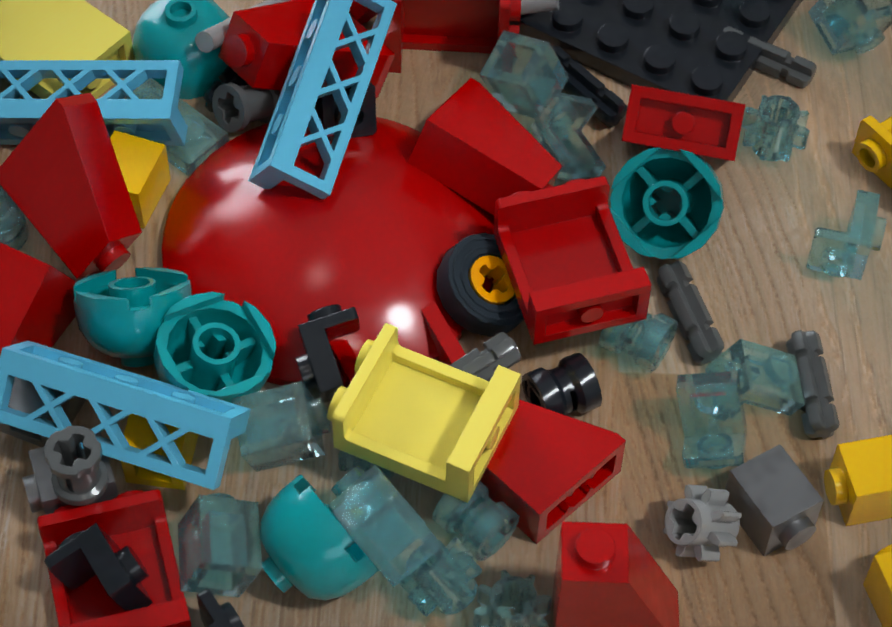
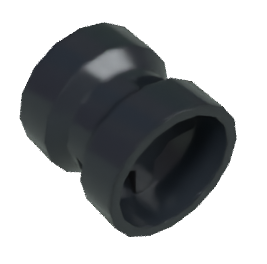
[522,352,602,415]

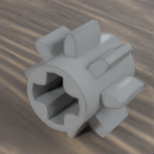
[663,484,742,562]

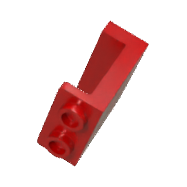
[383,0,522,76]
[621,84,746,161]
[494,176,652,345]
[37,489,192,627]

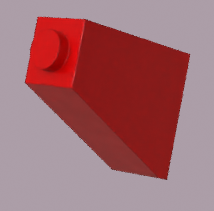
[218,0,396,98]
[407,78,562,215]
[0,93,142,279]
[0,243,76,355]
[476,399,626,544]
[552,521,679,627]

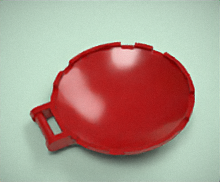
[162,117,494,388]

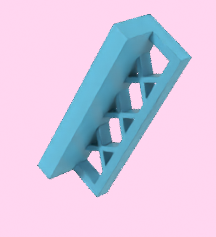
[249,0,397,199]
[0,60,188,146]
[0,340,251,490]

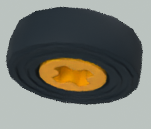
[436,233,524,337]

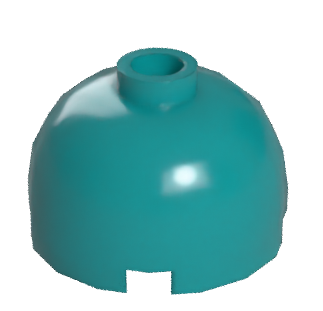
[132,0,230,100]
[610,147,724,259]
[74,267,192,367]
[153,292,276,406]
[260,474,380,601]

